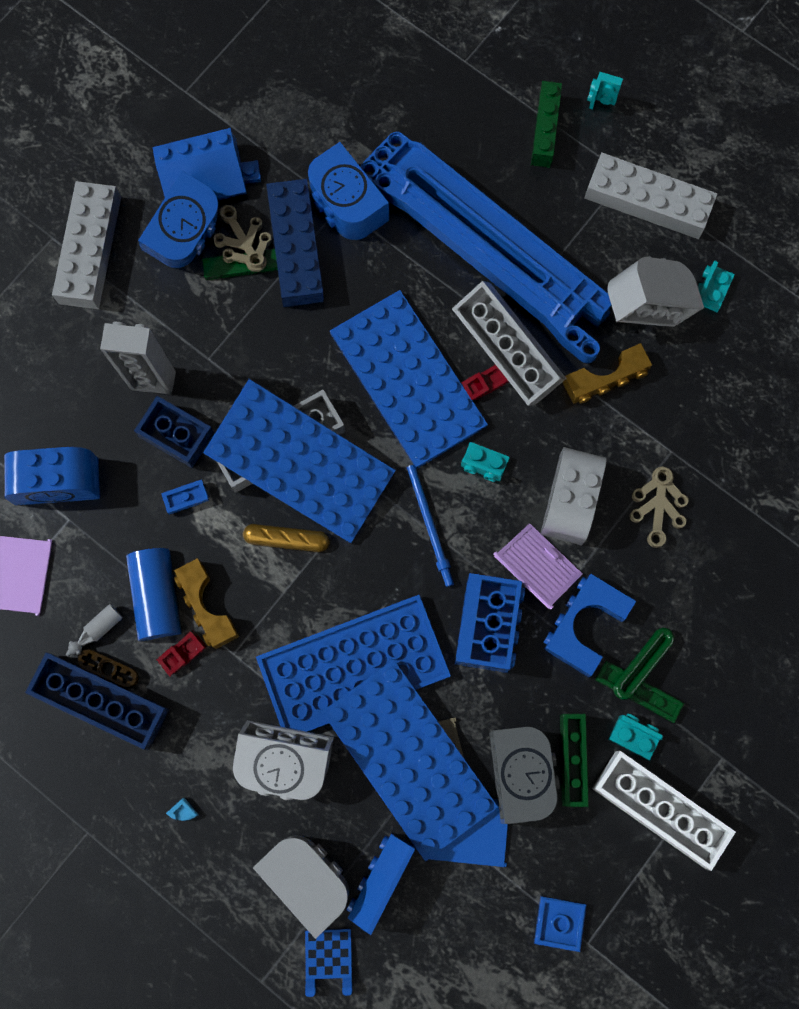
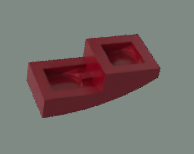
[462,364,509,401]
[156,631,207,677]

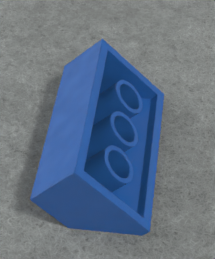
[347,833,415,935]

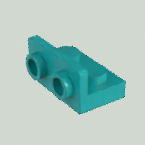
[587,72,623,110]
[697,260,735,312]
[461,442,509,482]
[608,713,663,760]

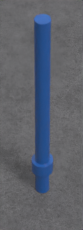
[407,465,454,587]

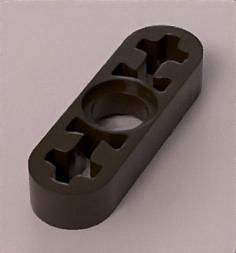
[78,650,139,688]

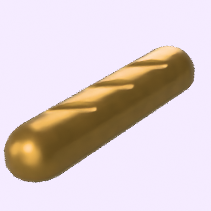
[243,524,329,552]

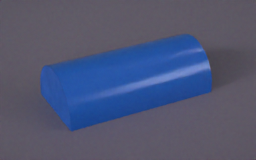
[126,548,182,642]

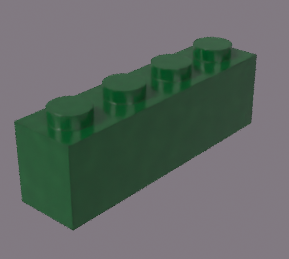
[531,81,562,168]
[560,714,588,807]

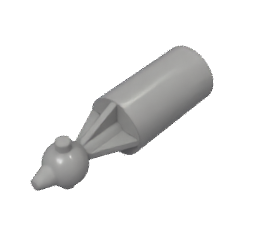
[66,604,123,657]

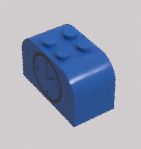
[308,142,389,240]
[138,170,218,268]
[4,447,100,505]

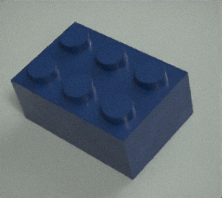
[134,396,215,468]

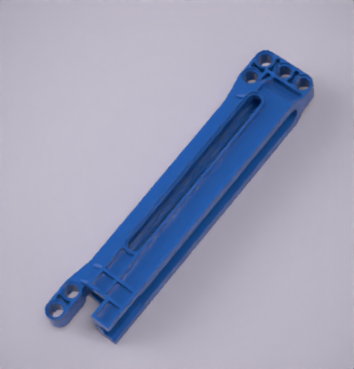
[361,132,612,364]

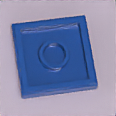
[534,896,586,952]

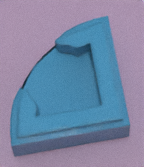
[166,798,199,821]

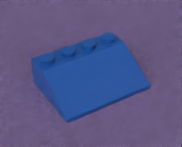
[153,128,247,201]

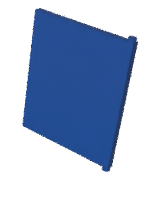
[429,798,508,867]

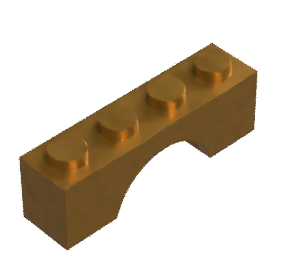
[563,343,652,404]
[174,558,239,649]

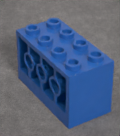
[455,573,525,673]

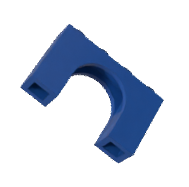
[543,574,636,677]

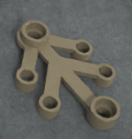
[213,205,272,272]
[630,467,688,548]

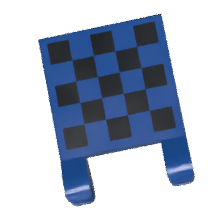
[305,929,352,997]

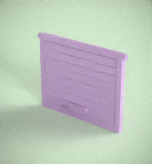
[493,524,582,609]
[0,536,52,616]

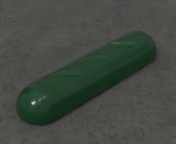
[613,627,674,700]

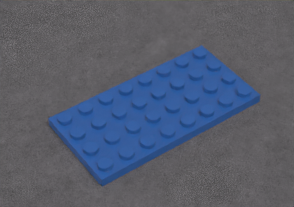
[330,290,488,469]
[203,379,396,543]
[256,595,451,732]
[321,660,498,861]

